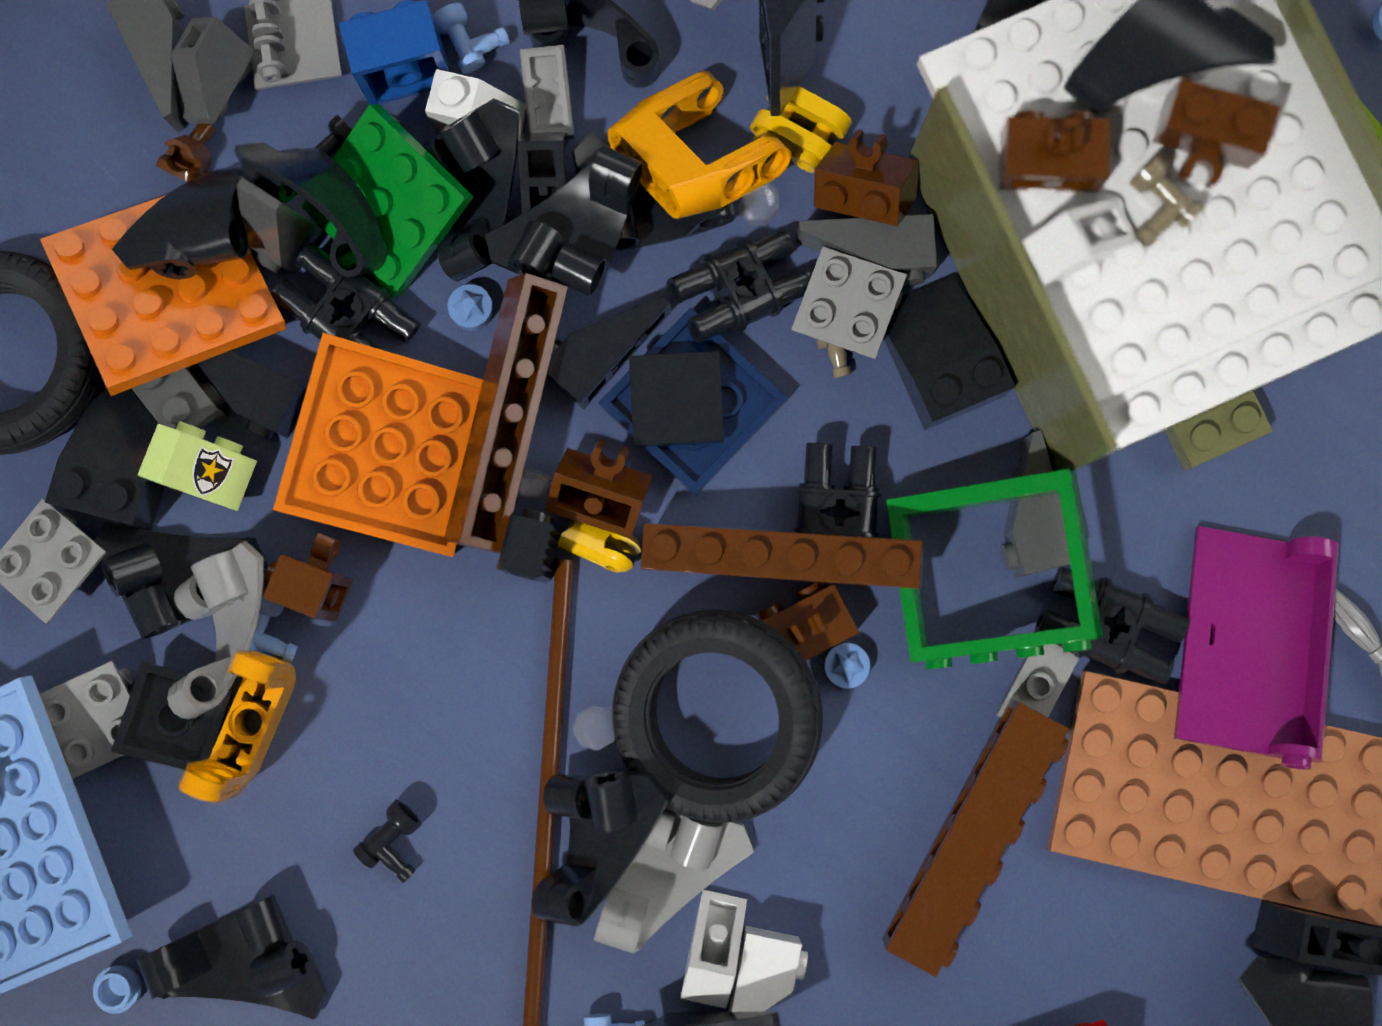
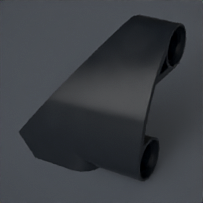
[1064,0,1276,117]
[112,165,266,279]

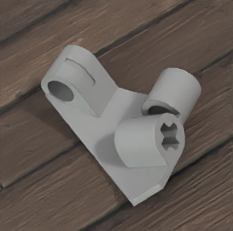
[167,541,263,719]
[594,808,755,954]

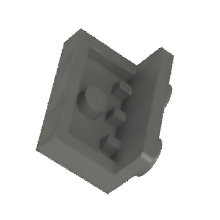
[132,364,229,429]

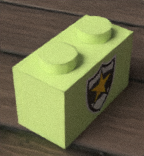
[138,421,257,511]

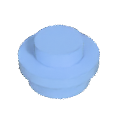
[93,965,141,1014]

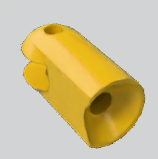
[558,520,641,573]

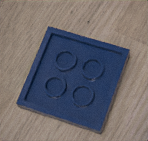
[598,307,788,496]

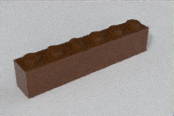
[443,273,568,553]
[641,523,925,589]
[882,698,1069,977]

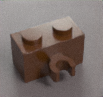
[1152,78,1281,189]
[999,110,1110,193]
[814,129,919,227]
[545,439,653,539]
[263,533,353,621]
[756,582,859,660]

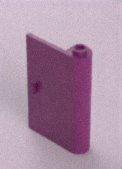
[1174,526,1339,770]

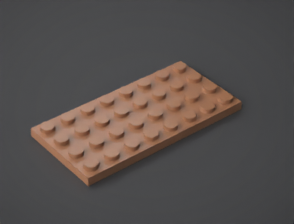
[1046,671,1382,927]

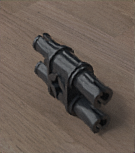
[666,230,812,343]
[271,243,421,350]
[794,443,882,538]
[1034,567,1190,685]

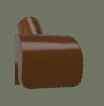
[156,124,215,182]

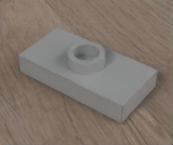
[520,45,574,137]
[994,644,1079,718]

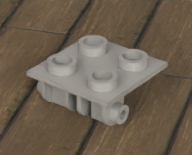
[244,0,342,90]
[791,247,907,360]
[0,498,107,625]
[39,660,133,779]

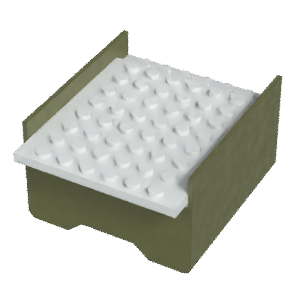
[908,0,1382,471]

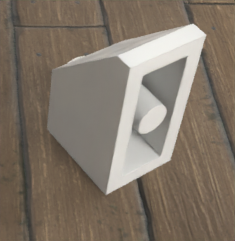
[425,69,527,149]
[1021,198,1139,286]
[680,890,747,1009]
[728,926,808,1012]

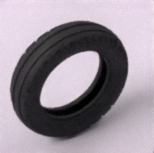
[0,251,102,455]
[612,610,823,823]

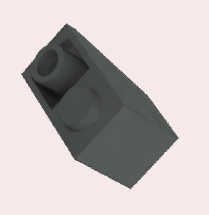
[171,17,255,124]

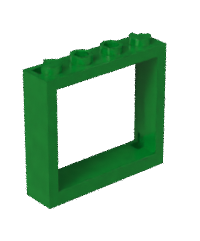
[886,469,1103,670]

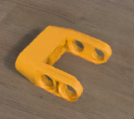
[607,71,792,219]
[178,650,296,803]

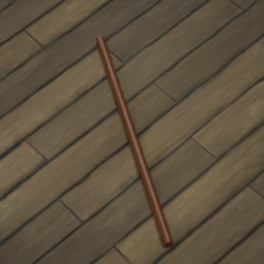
[522,559,574,1026]

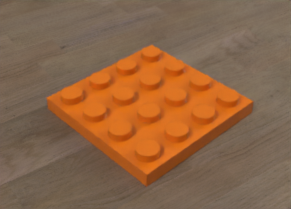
[40,195,286,396]
[273,333,483,557]

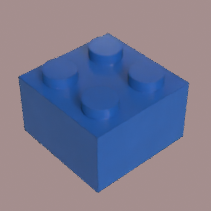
[338,0,451,104]

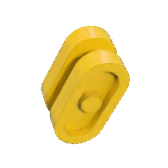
[750,86,852,173]

